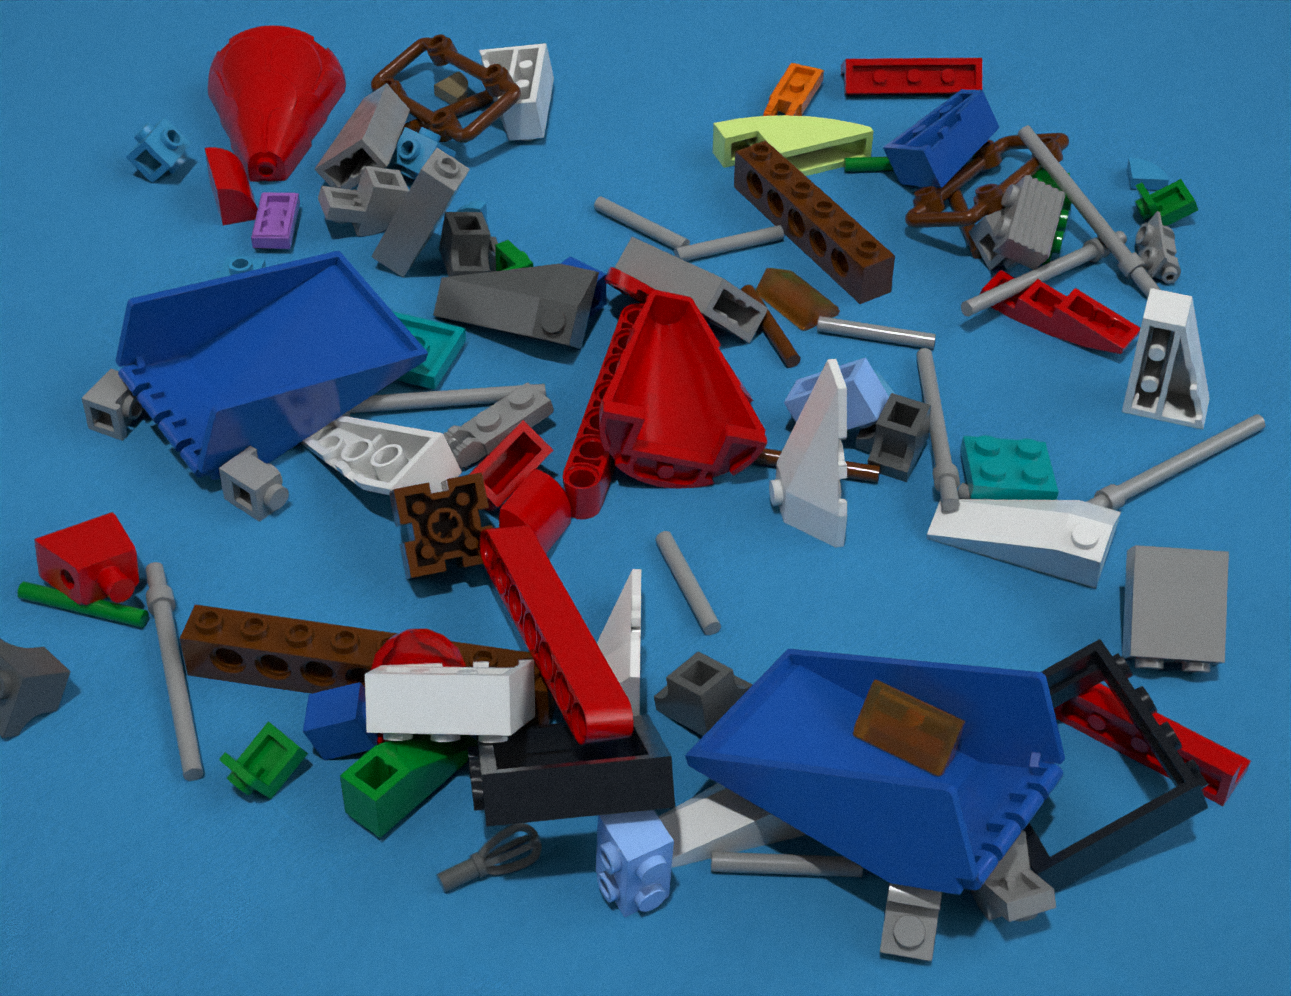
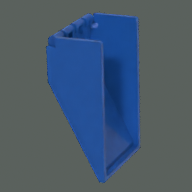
[115,251,428,480]
[685,649,1065,895]

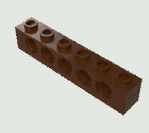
[734,140,895,304]

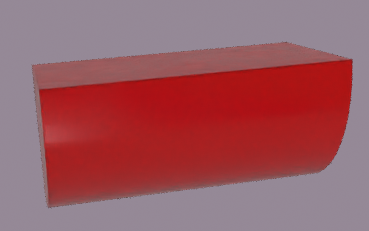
[204,147,258,226]
[468,420,553,511]
[499,468,571,554]

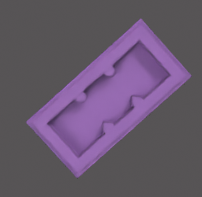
[251,192,300,249]

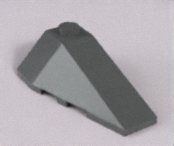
[433,264,599,349]

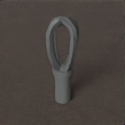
[436,823,542,892]

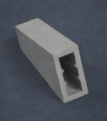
[315,83,410,189]
[371,148,470,277]
[615,237,768,343]

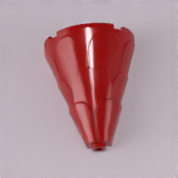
[208,25,346,182]
[599,289,767,489]

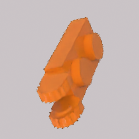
[763,63,824,116]

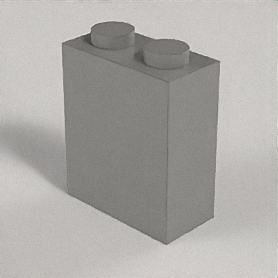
[1122,545,1229,673]

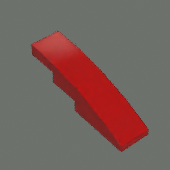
[979,270,1141,354]

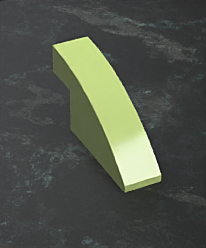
[712,115,874,176]

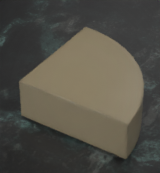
[434,71,469,104]

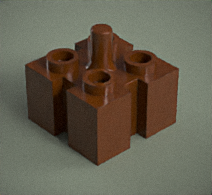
[389,472,493,579]

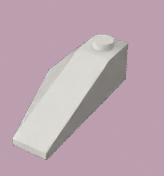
[769,359,847,547]
[301,416,462,495]
[927,499,1121,588]
[597,569,641,716]
[659,783,806,868]

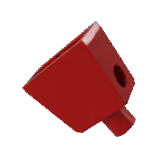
[34,512,139,605]

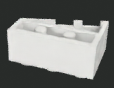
[479,43,554,141]
[1122,288,1210,430]
[365,659,535,743]

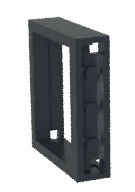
[1023,639,1208,893]
[468,715,675,827]

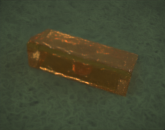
[756,268,840,330]
[853,679,965,776]

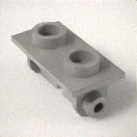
[1136,211,1181,284]

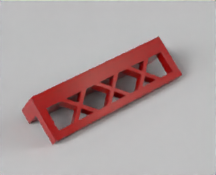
[841,58,983,95]
[1054,683,1251,806]

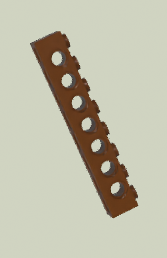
[179,605,556,726]

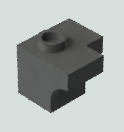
[439,212,498,277]
[856,393,931,482]
[0,638,71,738]
[654,652,753,736]

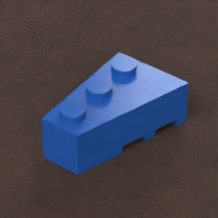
[883,89,1000,189]

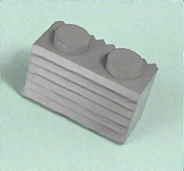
[993,175,1065,270]

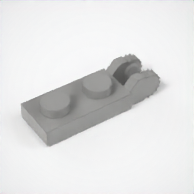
[443,382,554,468]

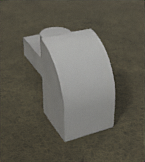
[318,166,409,236]
[971,830,1056,922]
[880,883,942,961]

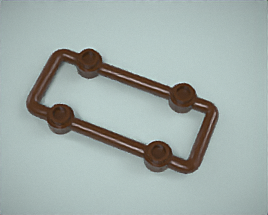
[371,34,521,143]
[905,133,1069,228]

